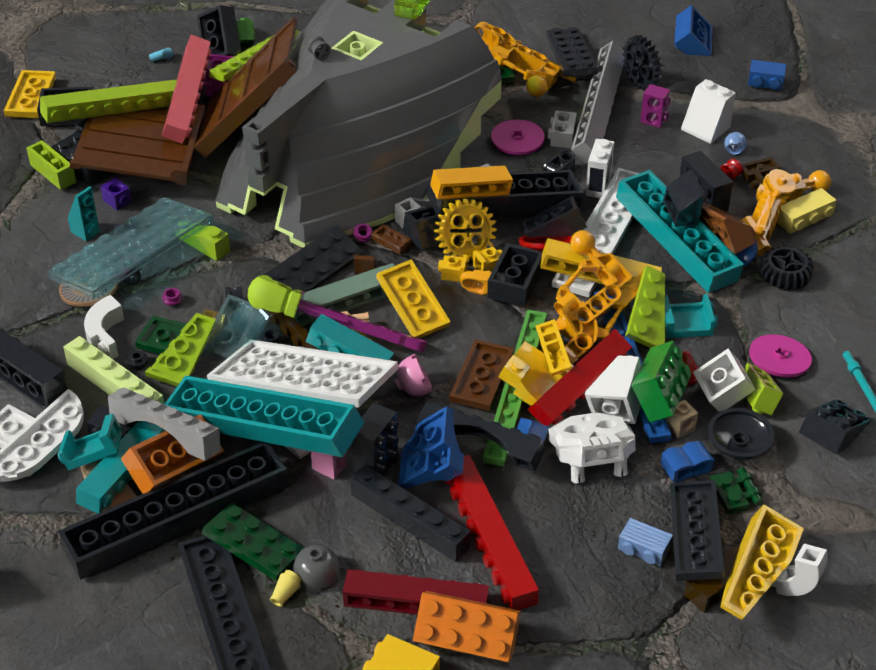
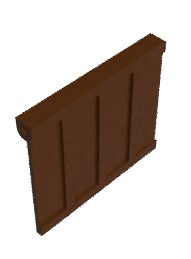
[194,17,298,158]
[70,104,205,185]

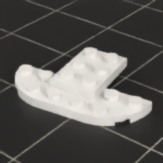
[0,389,84,482]

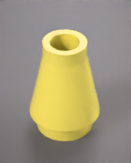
[270,570,301,607]

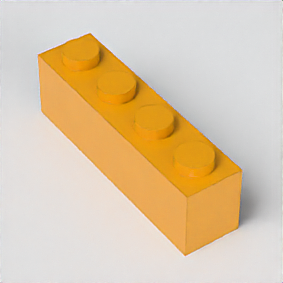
[430,166,513,200]

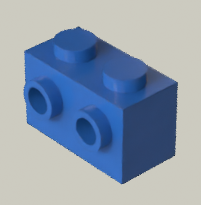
[748,60,786,90]

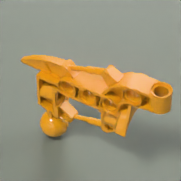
[474,21,576,97]
[554,230,643,366]

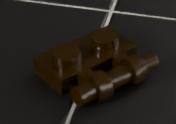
[741,157,781,189]

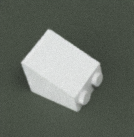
[681,79,736,144]
[585,356,641,424]

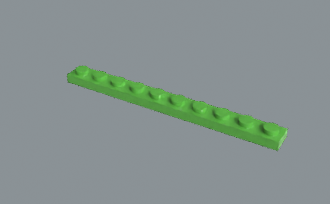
[483,310,547,467]

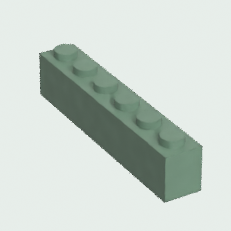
[294,263,395,326]

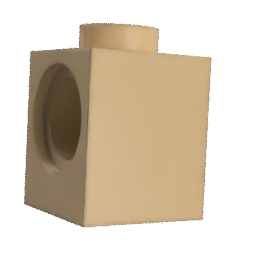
[666,400,698,439]

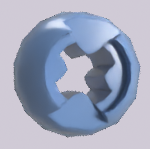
[724,132,747,155]

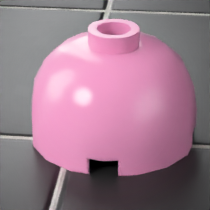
[395,354,433,397]

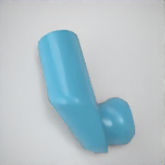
[149,48,174,62]

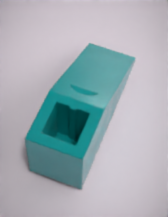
[68,186,100,241]

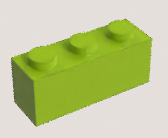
[27,140,76,190]

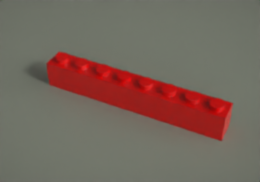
[444,455,539,610]

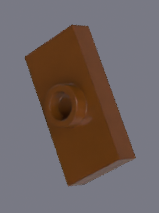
[371,224,412,255]

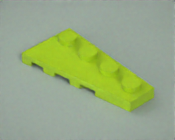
[625,266,665,348]
[145,313,216,387]

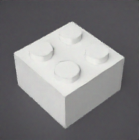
[693,349,756,412]

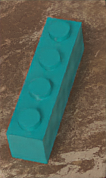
[306,314,394,360]

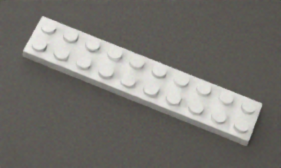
[552,168,639,298]

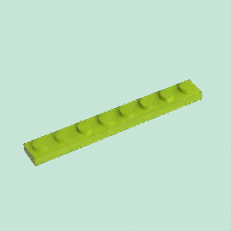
[209,30,300,82]

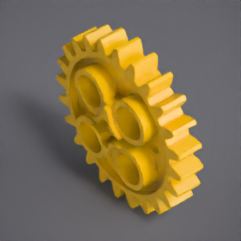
[434,199,497,262]

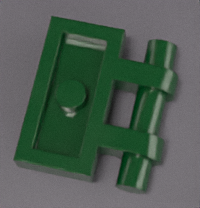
[710,467,763,515]

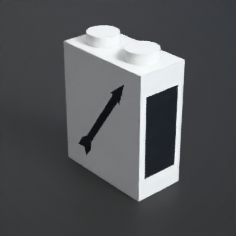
[586,138,614,198]

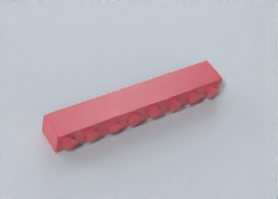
[162,35,212,144]

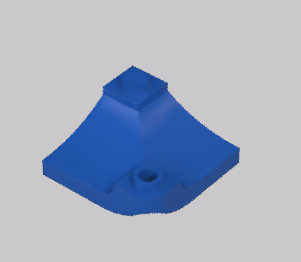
[398,406,464,490]

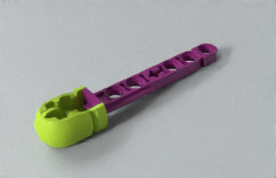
[248,275,427,352]

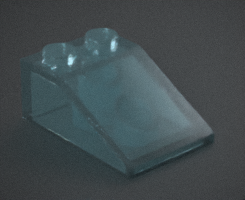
[204,294,270,358]

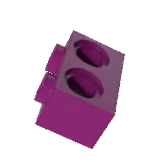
[640,84,671,128]

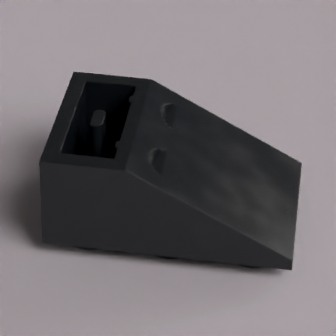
[799,399,871,454]

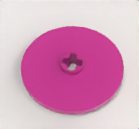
[491,120,545,155]
[749,334,812,377]

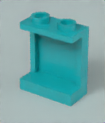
[665,294,718,338]
[58,413,123,471]

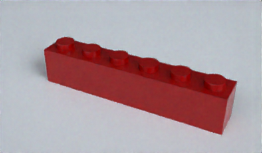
[528,329,632,426]

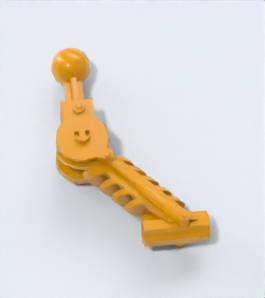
[741,169,832,256]

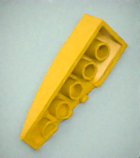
[720,504,804,620]

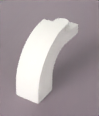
[84,295,124,359]
[771,544,828,596]

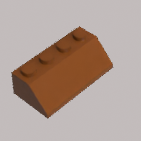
[699,203,756,254]

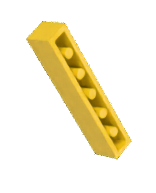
[541,238,662,284]

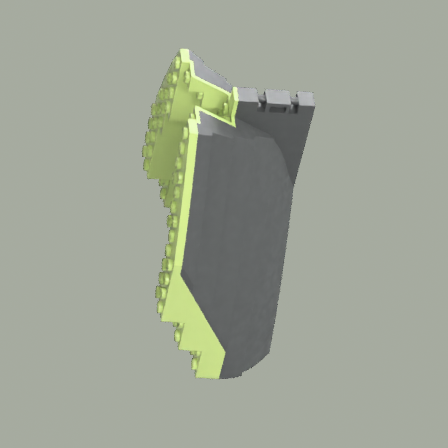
[216,0,502,248]

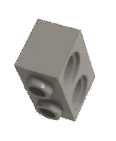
[548,111,577,148]

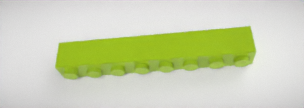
[40,79,177,123]

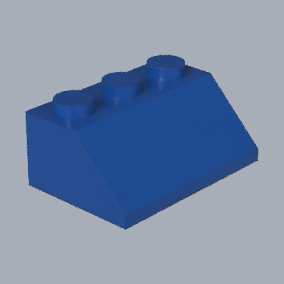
[674,5,713,56]

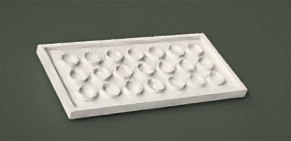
[207,340,398,408]

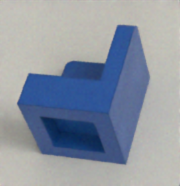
[517,418,549,443]

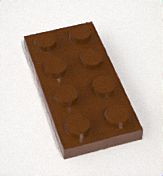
[449,339,514,411]

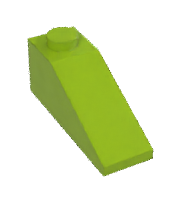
[176,225,230,261]
[745,363,783,415]

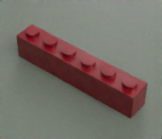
[343,569,489,615]

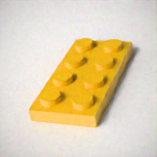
[4,70,56,118]
[376,259,450,338]

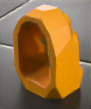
[460,270,492,295]

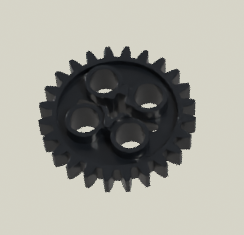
[622,35,663,91]

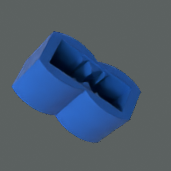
[660,441,714,482]

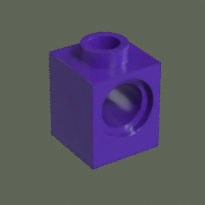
[100,178,132,210]

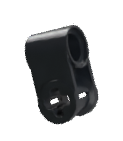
[542,150,575,173]

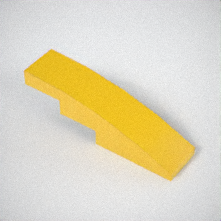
[536,319,572,376]

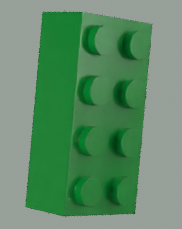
[631,341,691,422]

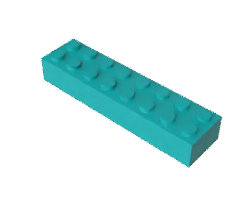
[616,170,744,293]

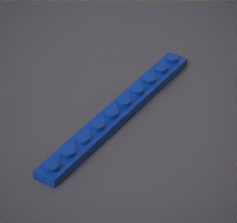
[594,291,671,444]

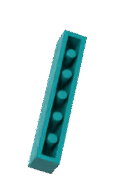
[76,421,166,514]

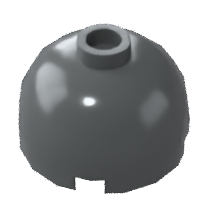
[293,544,340,592]

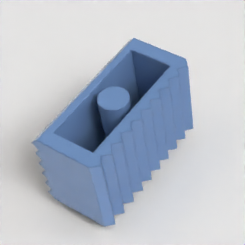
[618,518,673,566]

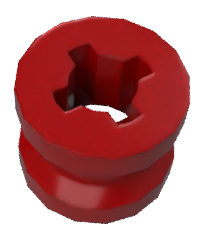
[720,159,743,181]

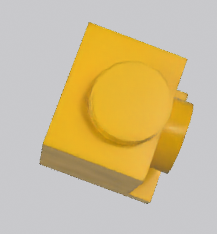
[473,247,502,272]
[438,255,468,282]

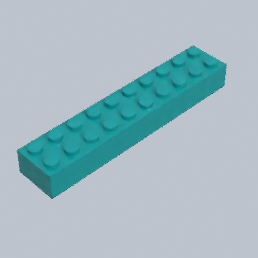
[164,376,365,457]

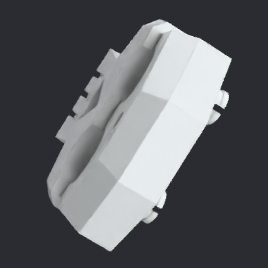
[548,413,636,483]

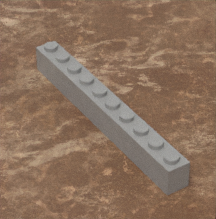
[571,41,625,164]

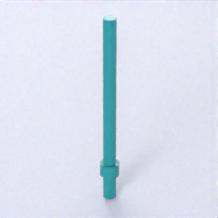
[842,351,876,413]

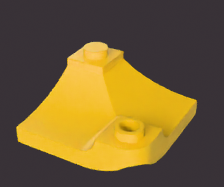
[498,341,574,406]

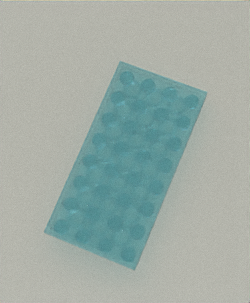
[47,197,214,298]

